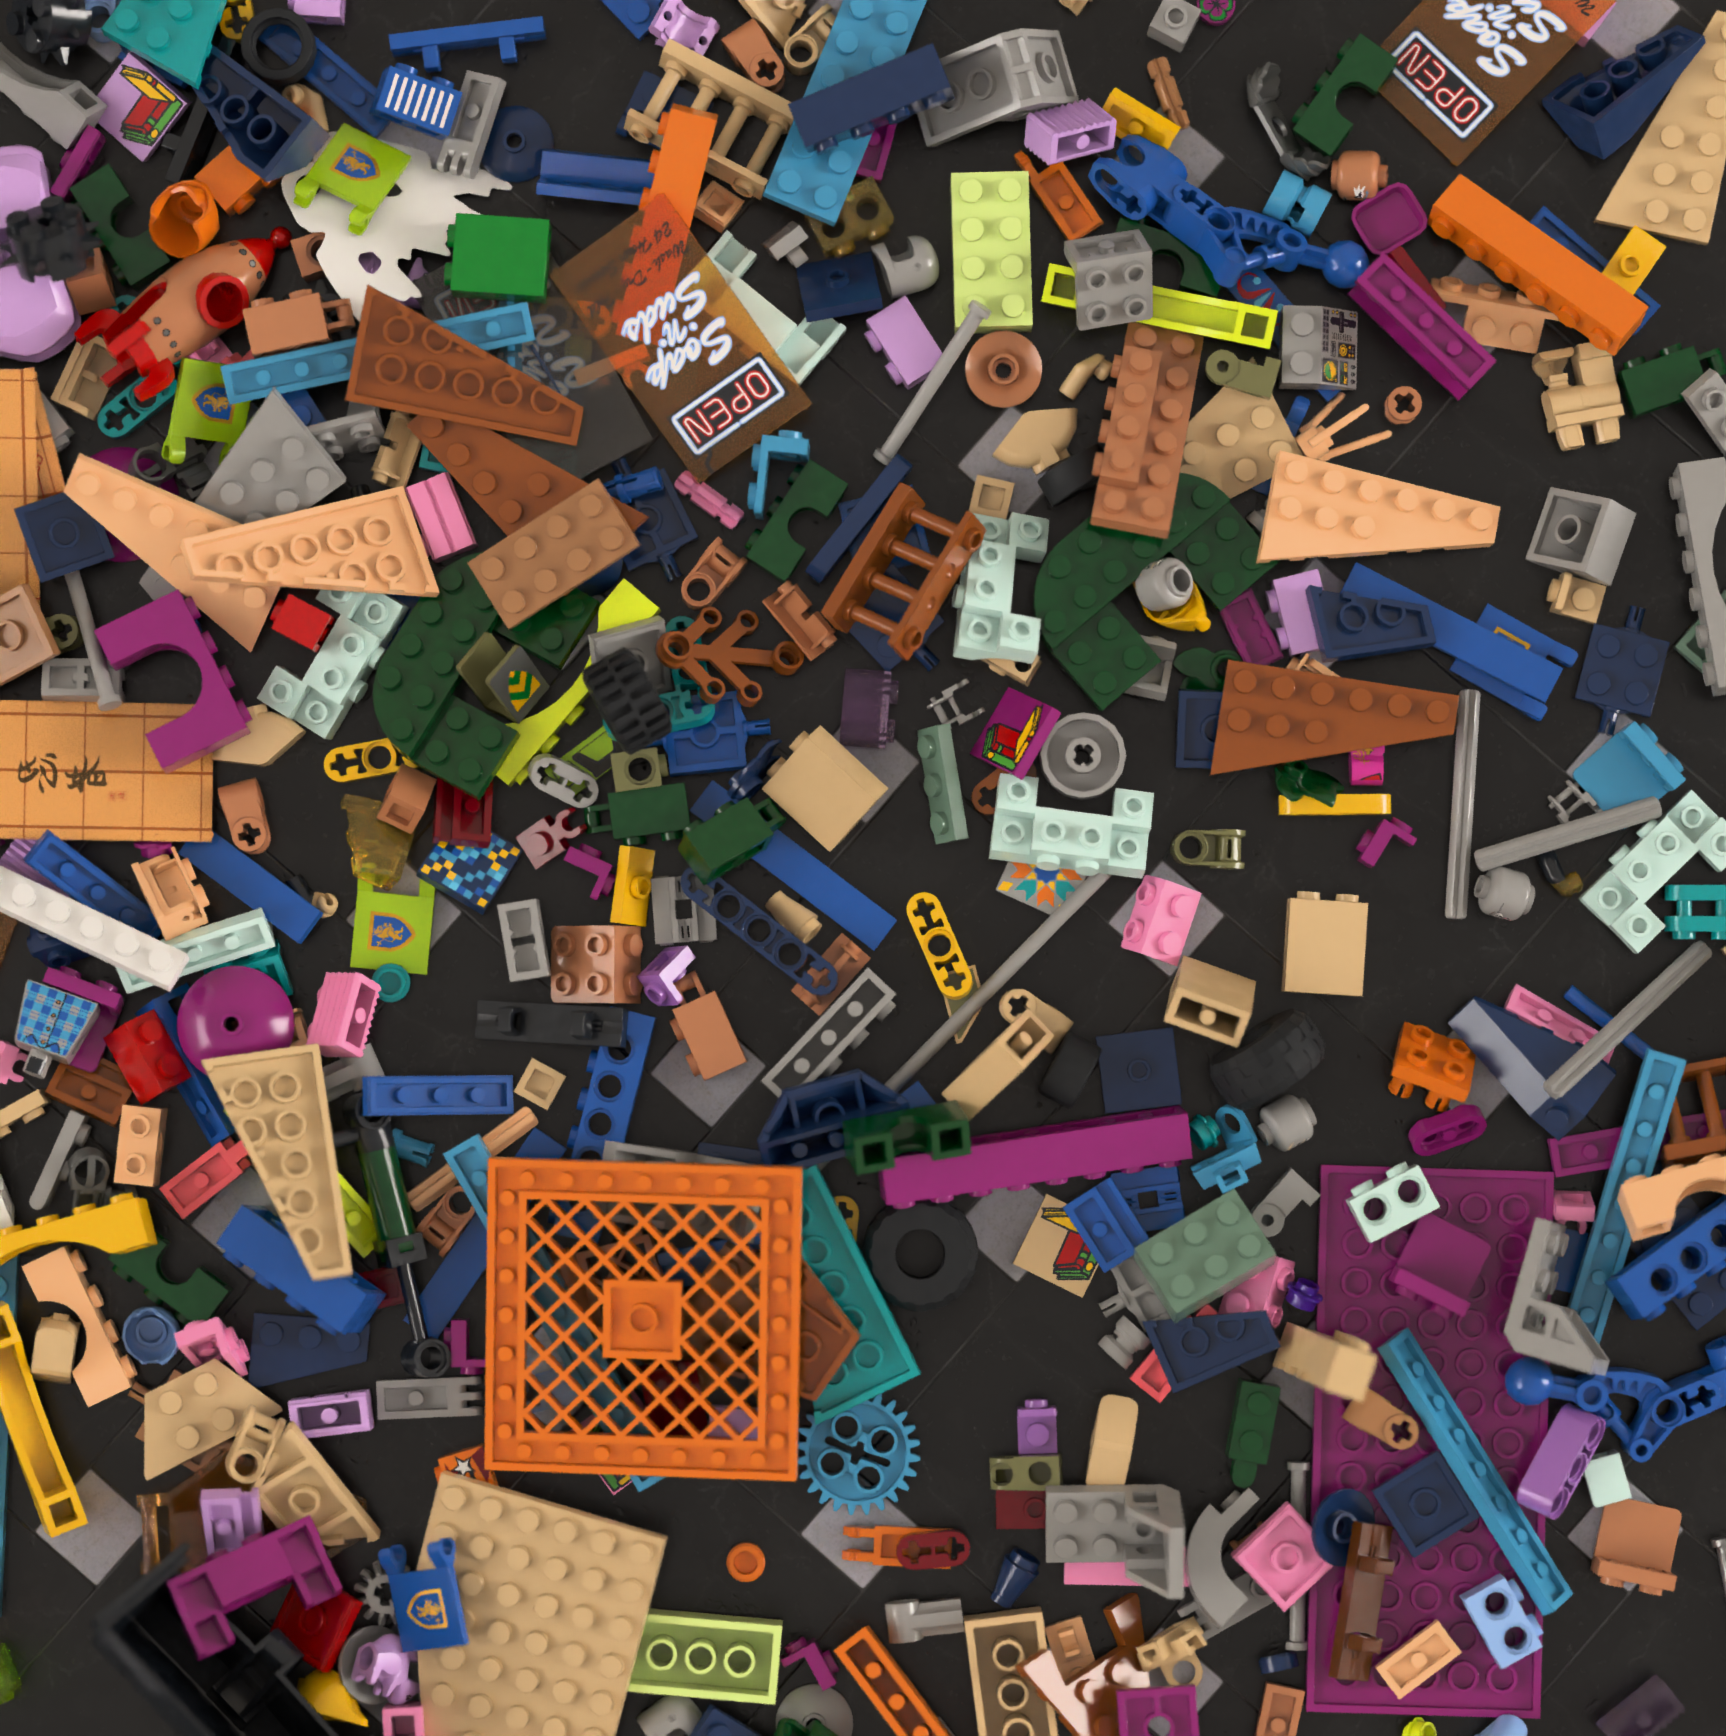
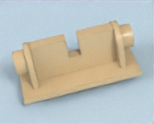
[371,410,422,489]

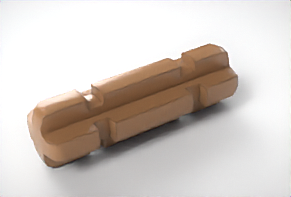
[1147,57,1190,131]

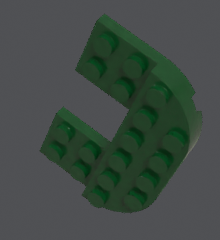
[1032,473,1279,712]
[373,552,601,801]

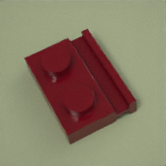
[432,777,493,849]
[639,1356,708,1435]

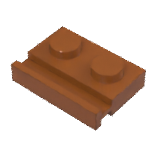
[45,1058,133,1128]

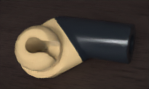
[284,874,338,918]

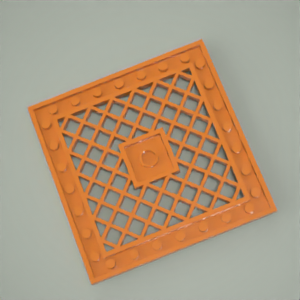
[484,1157,803,1481]

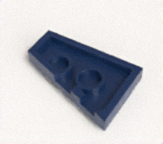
[1305,585,1436,663]
[1142,1311,1282,1394]
[248,1312,372,1388]

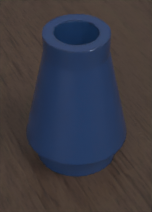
[990,1547,1040,1609]

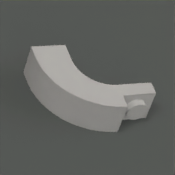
[1185,1487,1260,1629]

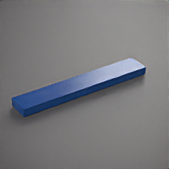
[1340,562,1563,704]
[689,780,897,951]
[403,1127,567,1339]

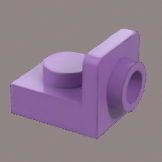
[637,945,696,1007]
[1017,1399,1057,1454]

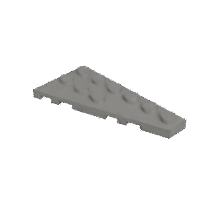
[139,387,347,601]

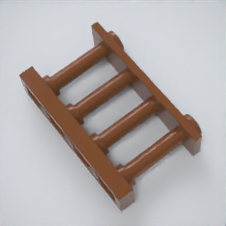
[820,482,987,661]
[1660,1057,1726,1170]

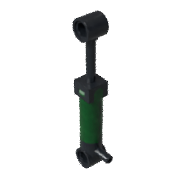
[332,1093,451,1378]

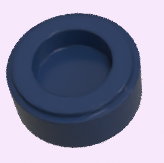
[1258,1651,1299,1674]

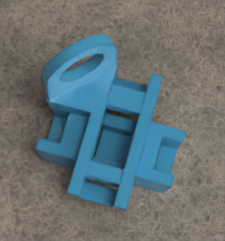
[1190,1104,1262,1194]

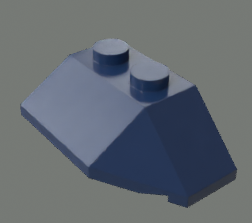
[757,1068,910,1168]

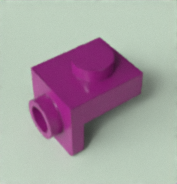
[1356,817,1417,868]
[564,843,616,901]
[444,1318,486,1375]
[780,1636,840,1691]

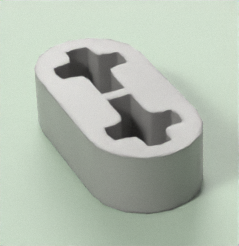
[528,753,599,808]

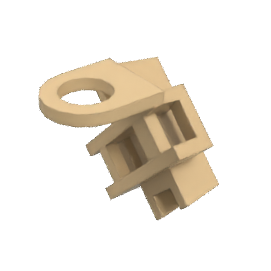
[1136,1616,1207,1686]

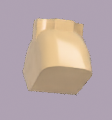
[992,408,1078,476]
[212,703,306,767]
[31,1312,80,1384]
[1086,1395,1138,1485]

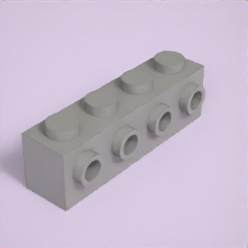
[761,968,896,1098]

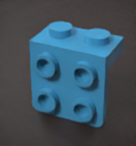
[747,430,810,520]
[1572,721,1686,830]

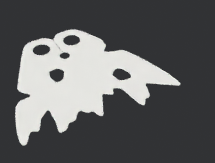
[281,131,512,322]

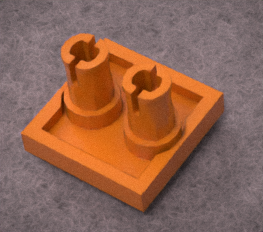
[1388,1021,1476,1112]

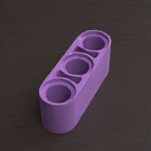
[1517,1403,1606,1520]

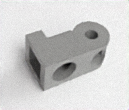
[1250,1167,1320,1237]

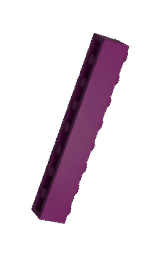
[878,1105,1193,1209]

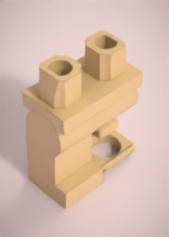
[1532,342,1625,451]

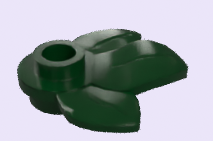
[1173,647,1243,690]
[1275,760,1344,807]

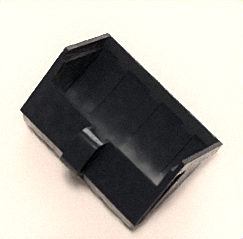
[90,1541,338,1736]

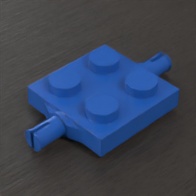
[647,691,771,777]

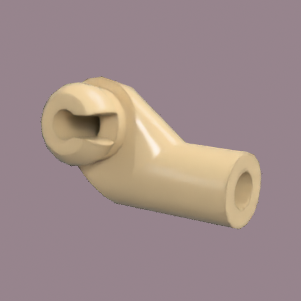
[1059,354,1113,400]

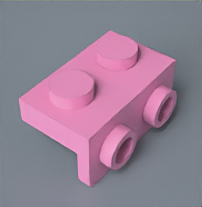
[1121,875,1202,966]
[1217,1256,1295,1329]
[174,1317,250,1377]

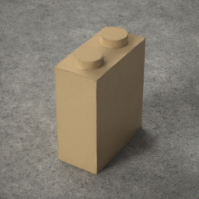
[762,725,889,852]
[1281,891,1368,997]
[1164,955,1256,1048]
[941,1008,1055,1121]

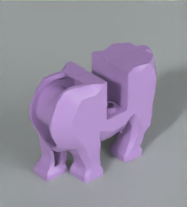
[0,144,81,363]

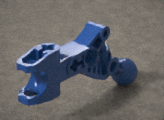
[1088,134,1370,289]
[1505,1335,1726,1462]

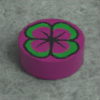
[1196,0,1235,26]

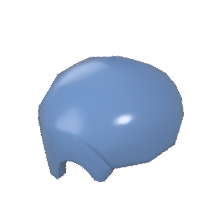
[121,1306,181,1365]

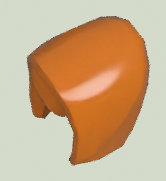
[148,179,220,258]

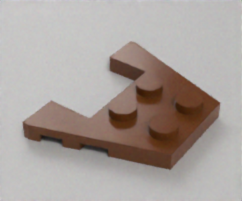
[707,1255,861,1401]
[1015,1593,1150,1736]

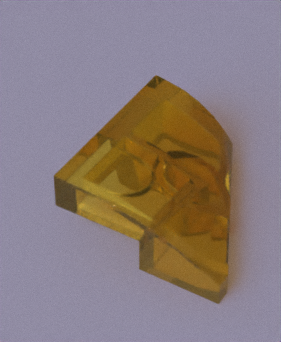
[340,794,417,892]

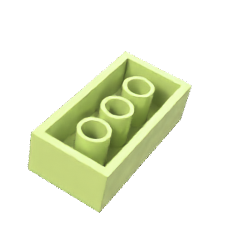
[950,171,1033,334]
[627,1608,783,1705]

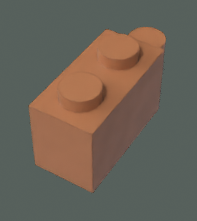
[242,289,356,358]
[669,970,747,1081]

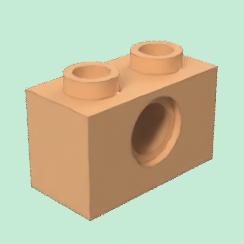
[114,1104,168,1187]

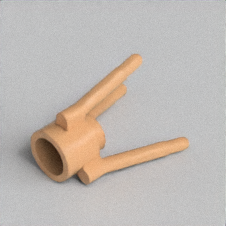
[1294,392,1392,462]

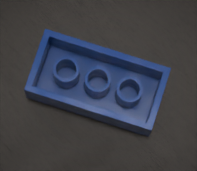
[216,1205,387,1335]

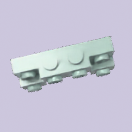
[683,230,847,388]
[952,512,1049,664]
[257,589,410,740]
[989,773,1154,879]
[1578,790,1726,954]

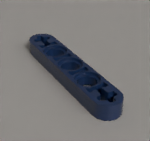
[680,867,839,996]

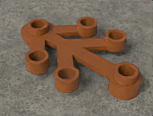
[655,606,804,707]

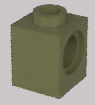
[610,746,668,792]

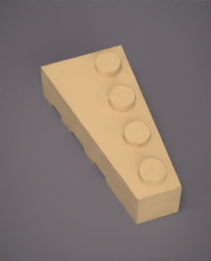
[1272,1322,1377,1403]

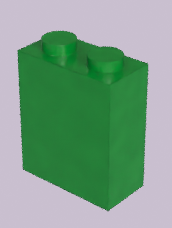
[444,213,552,304]

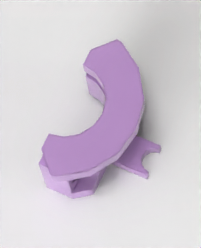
[648,0,720,56]

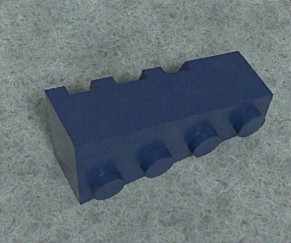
[788,43,955,155]

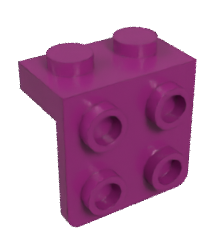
[42,966,124,1073]
[1388,1213,1491,1319]

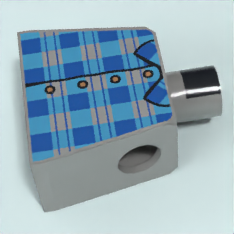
[15,979,101,1079]

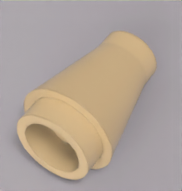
[765,890,822,944]

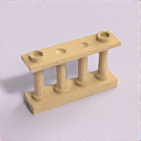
[624,38,794,200]

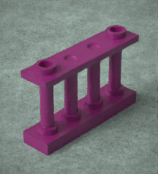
[1347,252,1497,401]

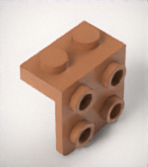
[551,925,643,1004]
[1590,1499,1682,1596]

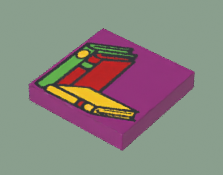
[970,687,1061,780]

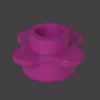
[134,835,172,859]

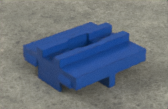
[1110,1166,1186,1231]

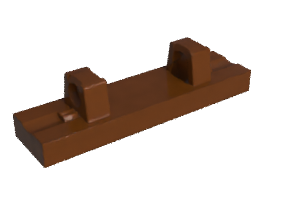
[1328,1521,1395,1682]

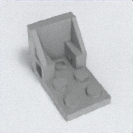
[917,28,1080,147]
[593,1140,759,1244]
[1504,1217,1610,1376]
[1045,1484,1185,1599]

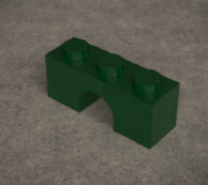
[1291,33,1398,159]
[69,163,174,291]
[1115,217,1220,298]
[745,459,849,583]
[842,1100,971,1175]
[107,1229,234,1326]

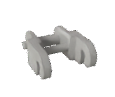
[926,678,985,729]
[1547,780,1603,824]

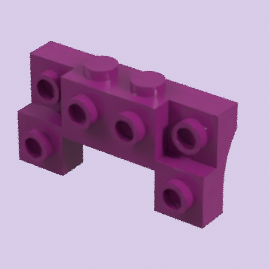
[165,1515,343,1661]

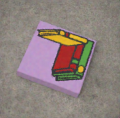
[97,52,191,162]

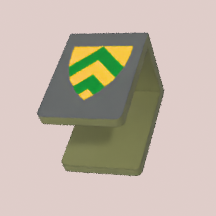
[456,632,550,724]

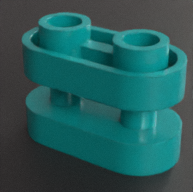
[1664,885,1726,940]

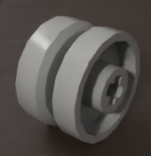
[1039,712,1126,801]

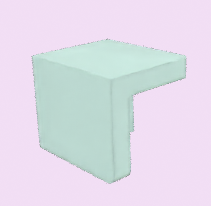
[1582,1449,1632,1507]

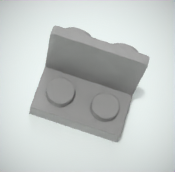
[1064,229,1153,331]

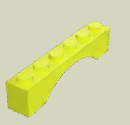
[1041,263,1278,350]
[496,578,661,787]

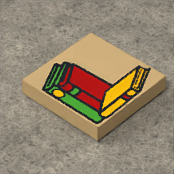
[1013,1194,1099,1298]

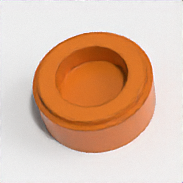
[726,1542,765,1582]

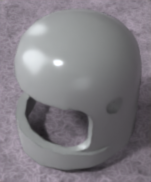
[871,235,939,299]
[636,1695,703,1736]

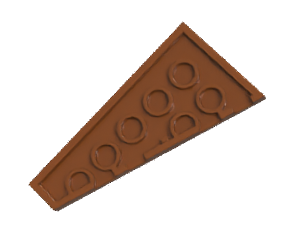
[345,284,584,446]
[406,415,649,597]
[1209,660,1459,776]

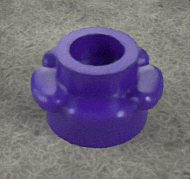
[1285,1278,1323,1312]

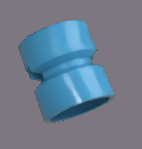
[1261,169,1332,239]

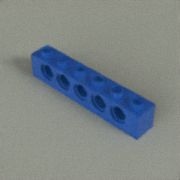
[547,1006,657,1244]
[1604,1194,1726,1321]

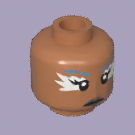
[1331,150,1388,201]

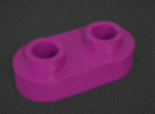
[1408,1104,1487,1156]

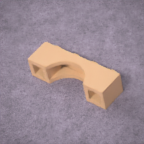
[1617,1154,1726,1242]
[21,1245,138,1407]

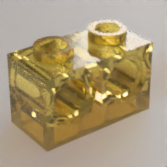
[804,176,894,259]

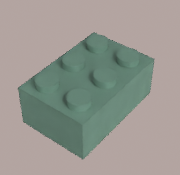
[1133,1188,1276,1323]

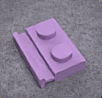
[200,1487,265,1556]

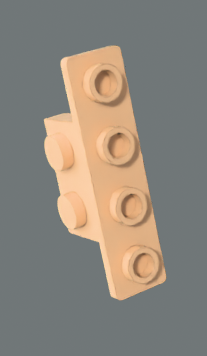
[1430,276,1559,354]

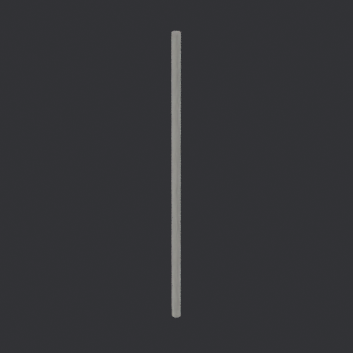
[803,873,1112,1171]

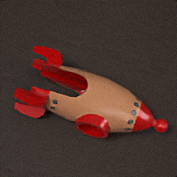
[74,226,292,402]

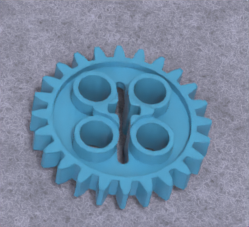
[798,1393,920,1515]

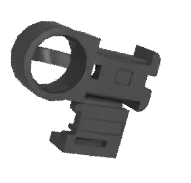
[128,437,213,503]
[65,1147,138,1217]

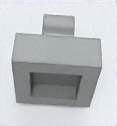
[762,221,809,268]

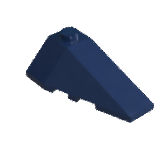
[1542,25,1706,160]
[192,45,330,183]
[1448,996,1617,1141]

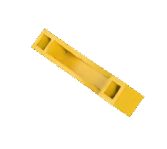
[0,1193,158,1267]
[0,1301,88,1538]

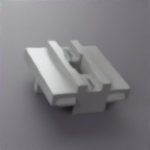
[651,875,717,946]

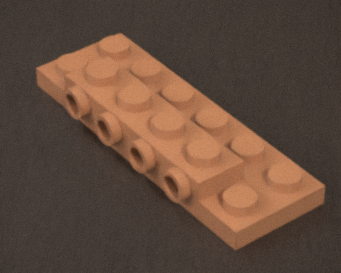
[1090,322,1204,539]

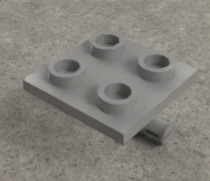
[306,401,391,461]

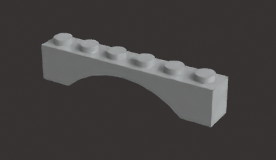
[0,42,108,150]
[1669,457,1726,697]

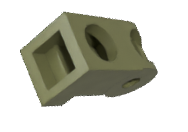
[1205,350,1281,400]
[989,1452,1063,1491]

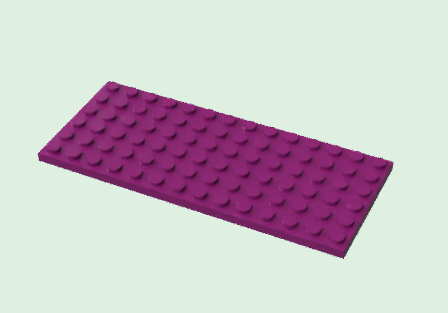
[1305,1164,1554,1719]

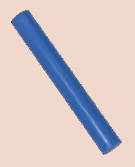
[1563,985,1655,1060]

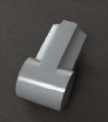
[322,1043,385,1103]
[885,1597,964,1644]

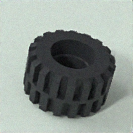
[583,647,672,755]

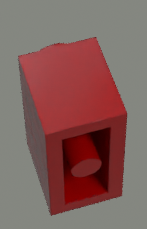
[270,594,337,654]
[103,1009,192,1105]

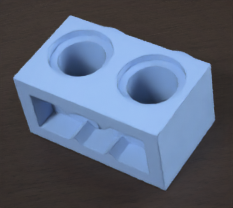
[1459,1573,1544,1669]

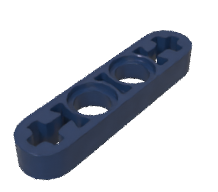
[805,454,914,584]

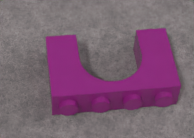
[94,589,253,774]

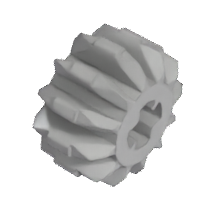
[354,1560,411,1626]

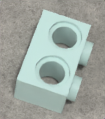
[1345,1161,1440,1243]

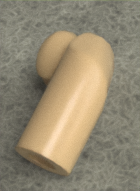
[282,84,329,132]

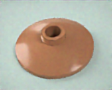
[965,331,1042,408]

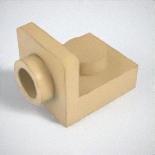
[1546,572,1607,624]

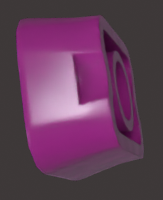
[1351,182,1428,256]

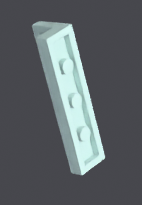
[115,908,275,994]

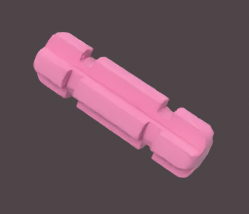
[673,470,744,529]

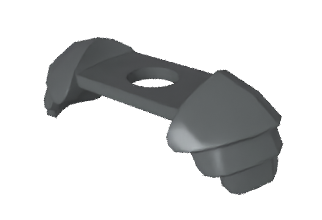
[1246,62,1331,181]

